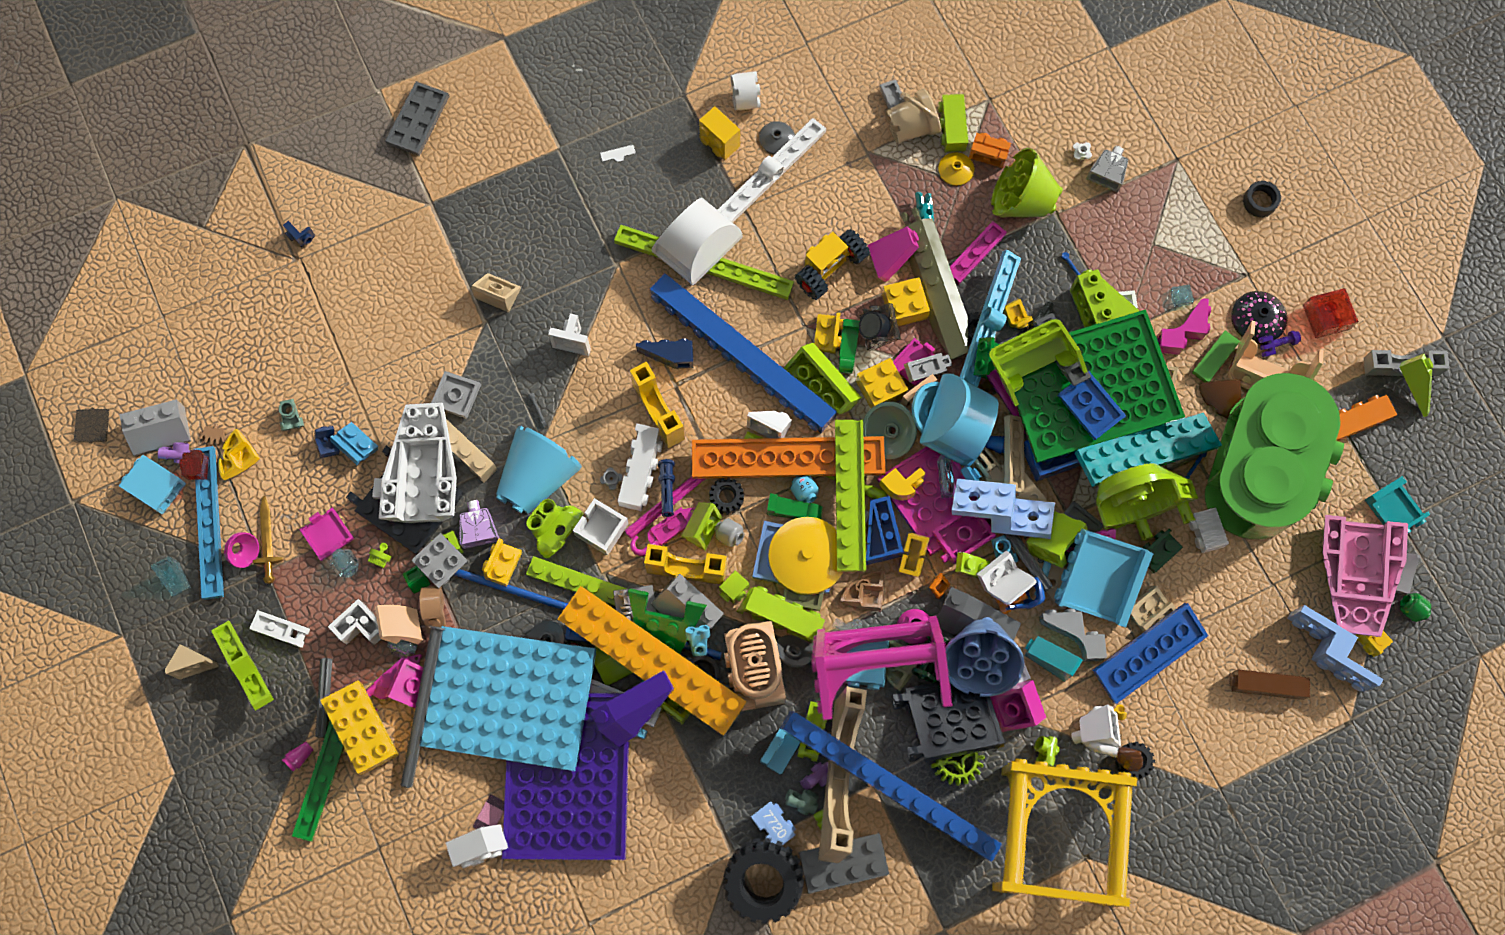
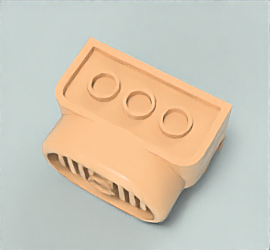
[724,621,786,711]

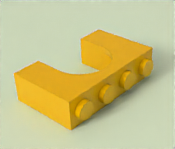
[630,362,685,448]
[644,544,727,585]

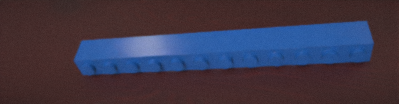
[650,273,837,433]
[779,711,1002,862]

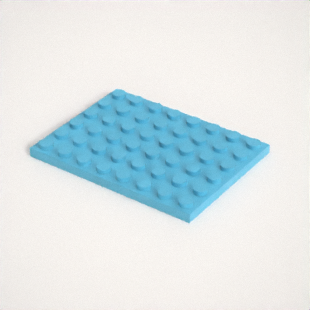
[420,626,597,771]

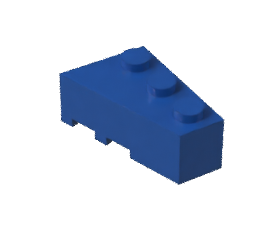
[866,496,904,565]

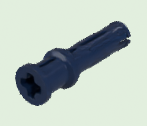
[658,459,675,517]

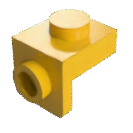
[1004,299,1033,329]

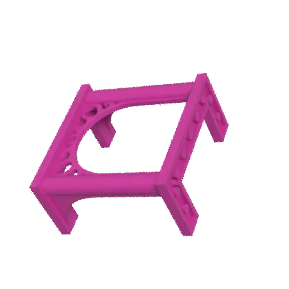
[812,616,952,720]

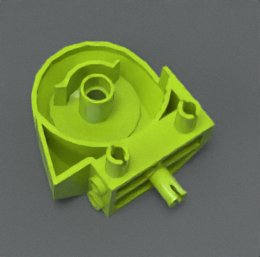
[1096,463,1199,541]

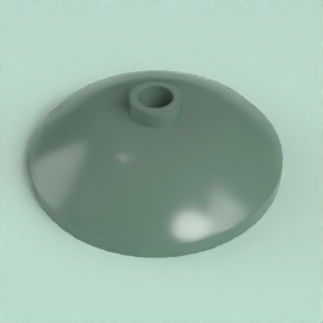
[863,402,917,459]

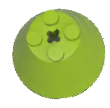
[991,148,1063,217]

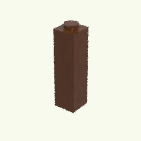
[1229,669,1310,700]

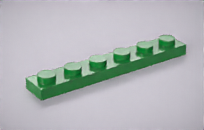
[292,720,344,842]

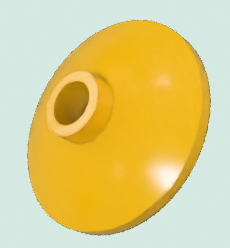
[938,152,974,186]

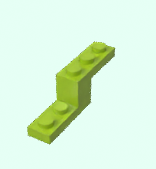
[211,621,274,711]

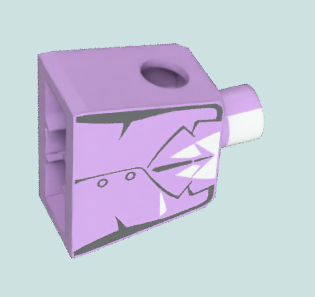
[460,500,499,549]

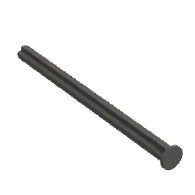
[401,626,446,788]

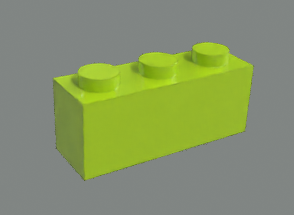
[938,94,969,152]

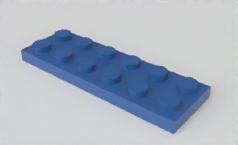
[1092,603,1208,704]

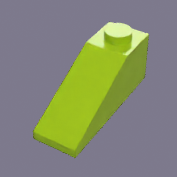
[1399,354,1433,417]

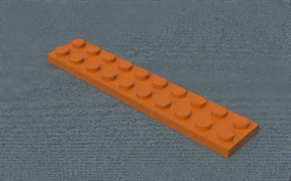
[692,436,885,479]

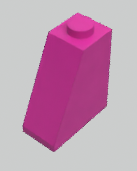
[868,227,919,282]

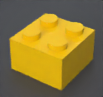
[699,106,740,160]
[882,277,930,328]
[855,358,908,409]

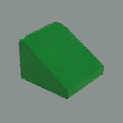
[403,566,430,594]

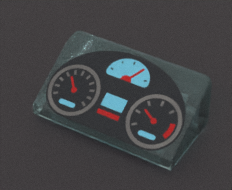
[937,455,955,498]

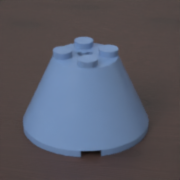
[945,617,1024,697]

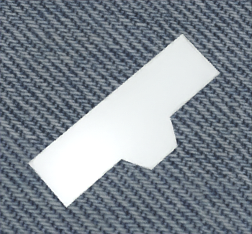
[600,145,635,162]

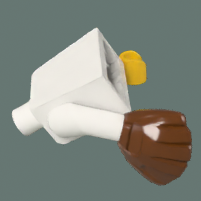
[1071,704,1143,772]

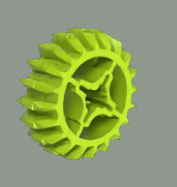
[931,752,985,786]

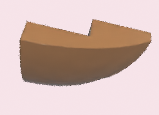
[841,570,886,612]

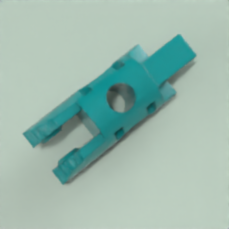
[915,192,935,223]

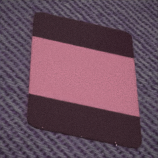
[473,794,505,829]

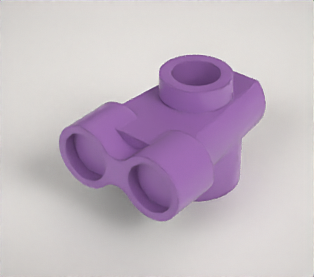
[158,442,192,463]
[800,762,828,790]

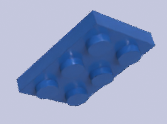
[1057,371,1126,441]

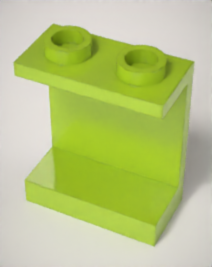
[1027,511,1087,568]

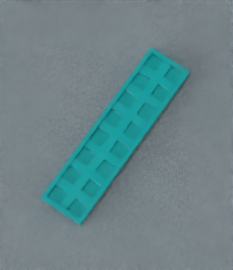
[1075,413,1222,487]

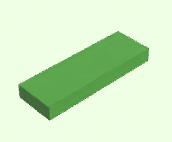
[1192,330,1240,383]

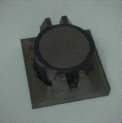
[859,303,901,351]

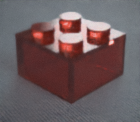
[1302,288,1359,339]

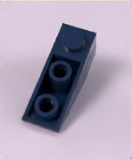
[636,339,694,369]

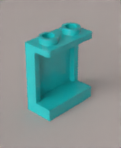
[1365,476,1430,533]

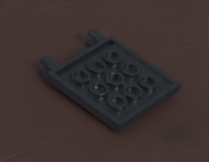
[346,445,464,555]
[893,682,1005,762]

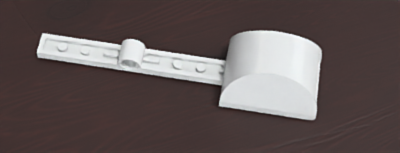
[651,118,826,285]

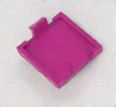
[893,338,935,386]
[299,507,354,561]

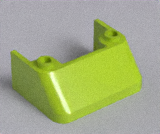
[989,319,1088,406]

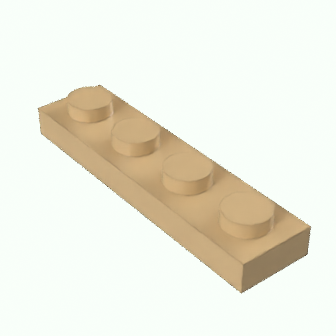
[1004,415,1024,494]

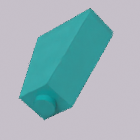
[1024,636,1083,682]

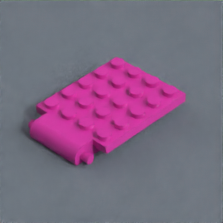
[877,446,996,564]

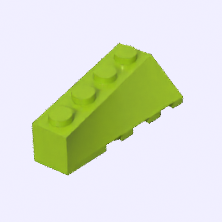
[784,343,862,414]
[737,586,825,643]

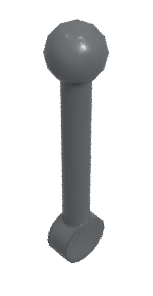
[528,393,548,428]

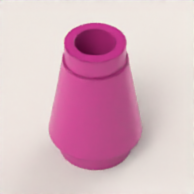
[282,741,314,771]

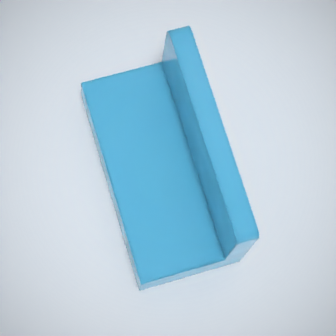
[760,729,800,774]

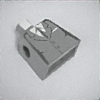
[1086,146,1128,192]

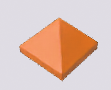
[929,573,951,599]

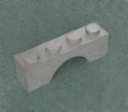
[1363,350,1450,376]

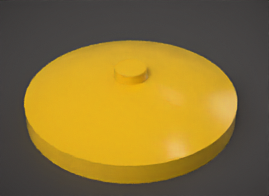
[768,517,843,595]

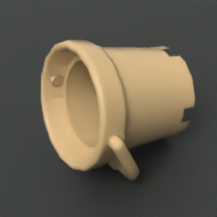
[885,88,941,144]

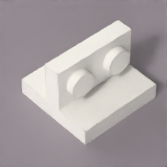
[548,314,591,356]

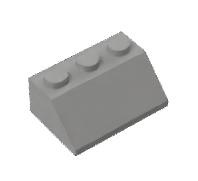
[119,399,191,456]
[651,574,724,630]

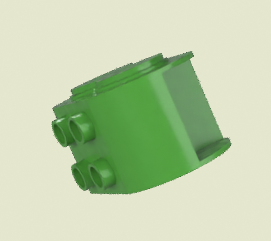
[1204,373,1344,540]

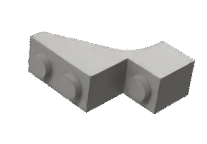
[1039,609,1107,662]

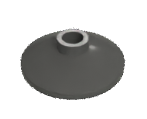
[759,121,795,154]
[528,621,565,644]
[776,635,813,667]

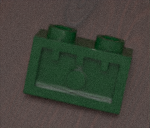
[1142,528,1183,574]

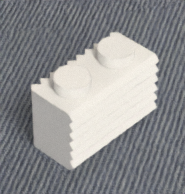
[1189,508,1229,553]

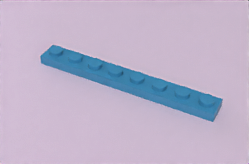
[194,446,224,600]

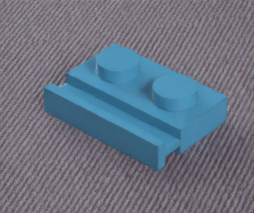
[330,422,378,465]

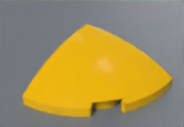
[219,429,260,480]

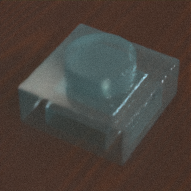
[1170,285,1194,307]

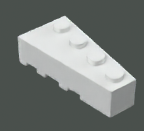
[618,423,663,511]

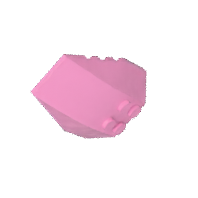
[1322,515,1408,637]

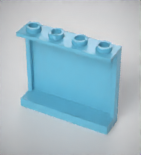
[1054,528,1153,628]

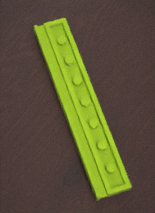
[835,420,866,572]

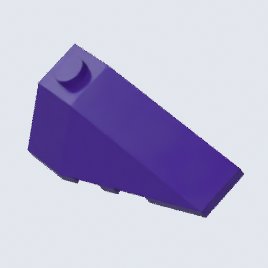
[590,671,674,747]

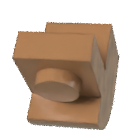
[420,586,447,633]

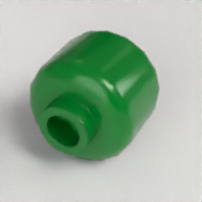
[1400,593,1431,622]

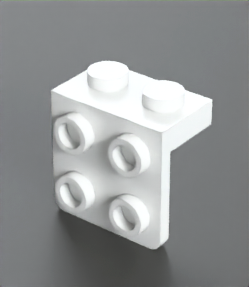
[977,551,1036,605]

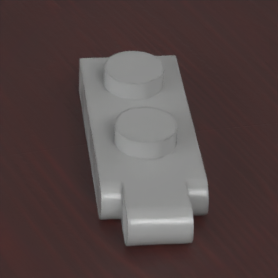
[904,353,952,382]

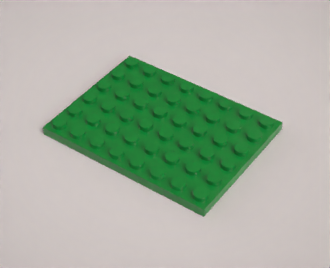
[1014,309,1185,463]

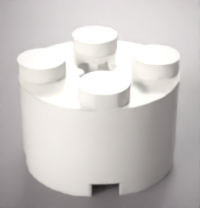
[731,71,761,110]

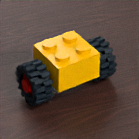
[795,229,870,301]

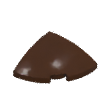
[1199,380,1241,419]

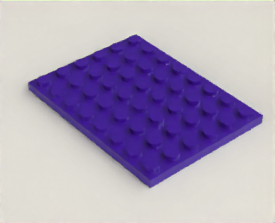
[502,693,629,860]

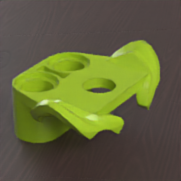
[526,499,584,558]

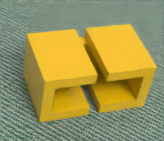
[899,533,929,577]

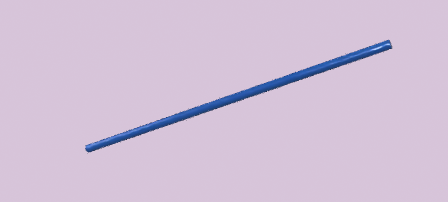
[454,569,722,660]

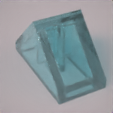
[151,556,190,597]

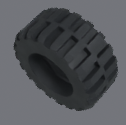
[723,838,804,924]

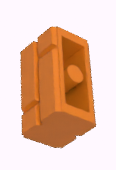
[969,133,1011,168]

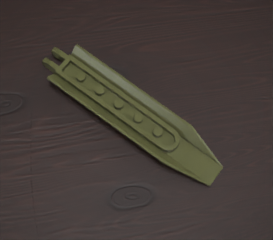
[901,207,969,360]

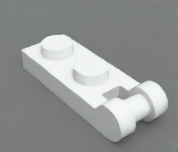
[249,610,310,648]

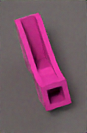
[1157,298,1211,355]

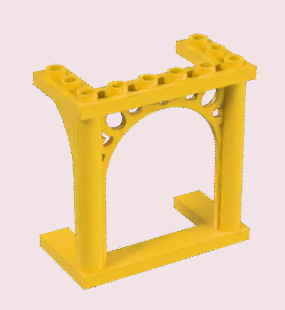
[992,759,1137,907]

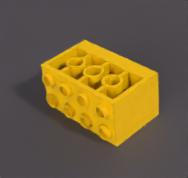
[320,680,399,775]

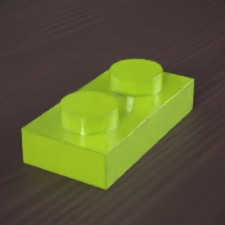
[955,552,990,579]

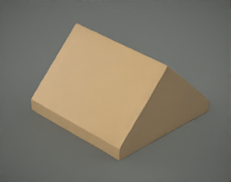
[471,273,521,312]
[165,645,219,679]

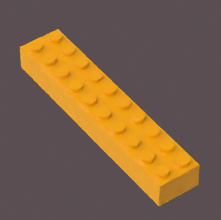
[558,586,747,736]

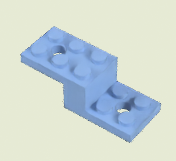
[952,479,1055,539]
[1287,605,1383,691]

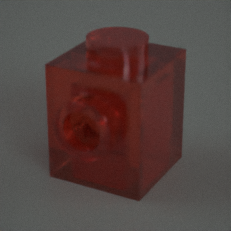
[179,450,209,480]

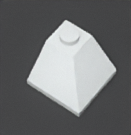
[747,411,792,438]

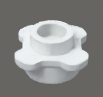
[1073,142,1092,160]

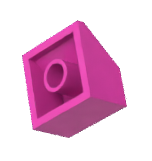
[990,680,1046,732]

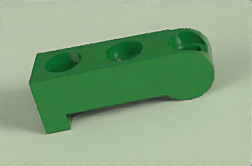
[838,319,860,374]
[767,493,823,519]

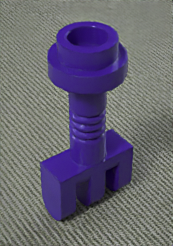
[1259,330,1301,357]

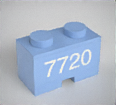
[751,802,796,846]

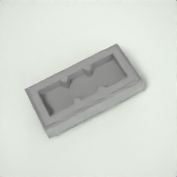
[879,79,904,109]

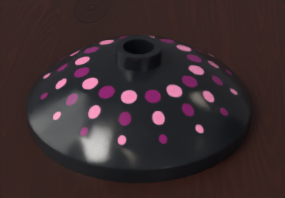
[1231,291,1288,344]

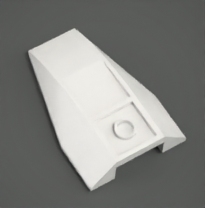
[379,403,456,523]

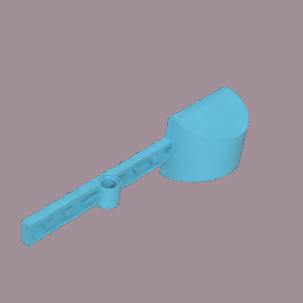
[920,250,1021,467]

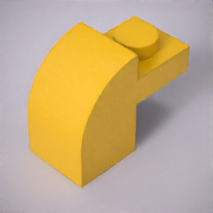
[879,468,925,500]

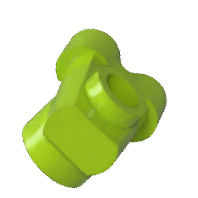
[1034,736,1059,767]

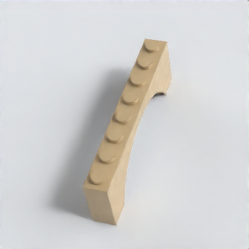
[818,687,867,864]

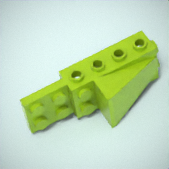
[1070,269,1139,327]

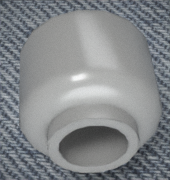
[715,518,744,547]

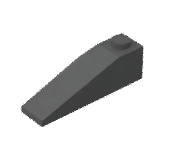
[937,587,1021,641]

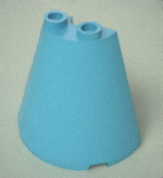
[496,426,582,514]

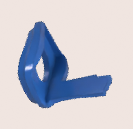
[1006,577,1045,610]

